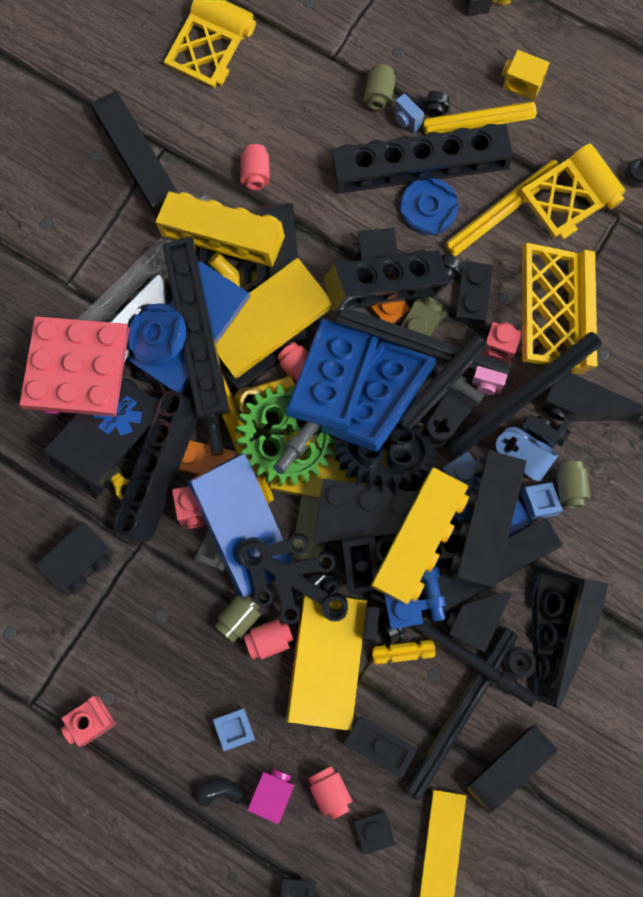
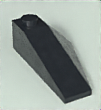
[528,565,608,708]

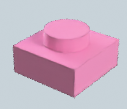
[471,366,507,395]

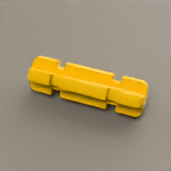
[372,640,436,664]

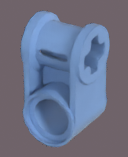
[496,427,558,481]

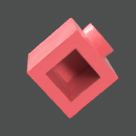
[172,486,206,529]

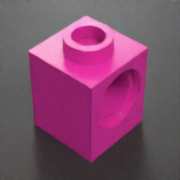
[247,768,295,824]

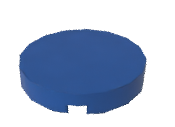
[400,178,459,235]
[128,303,186,366]

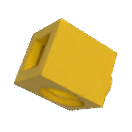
[501,50,550,101]

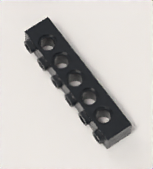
[332,124,513,194]

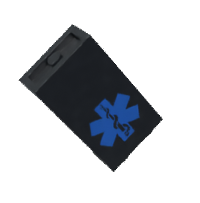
[44,378,160,499]

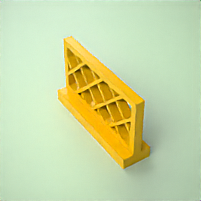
[522,243,597,375]

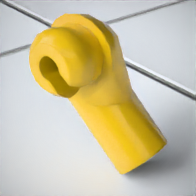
[208,252,241,287]

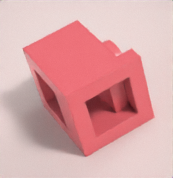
[482,322,522,364]
[61,696,117,747]

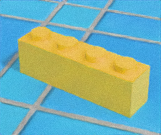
[156,191,285,267]
[370,467,469,605]

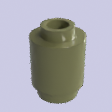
[363,64,396,111]
[556,461,591,509]
[214,595,261,643]

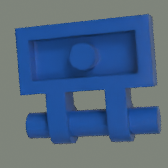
[378,565,446,630]

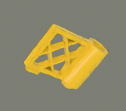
[164,0,256,89]
[520,143,626,240]

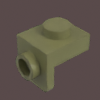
[402,297,447,337]

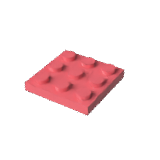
[20,316,129,417]

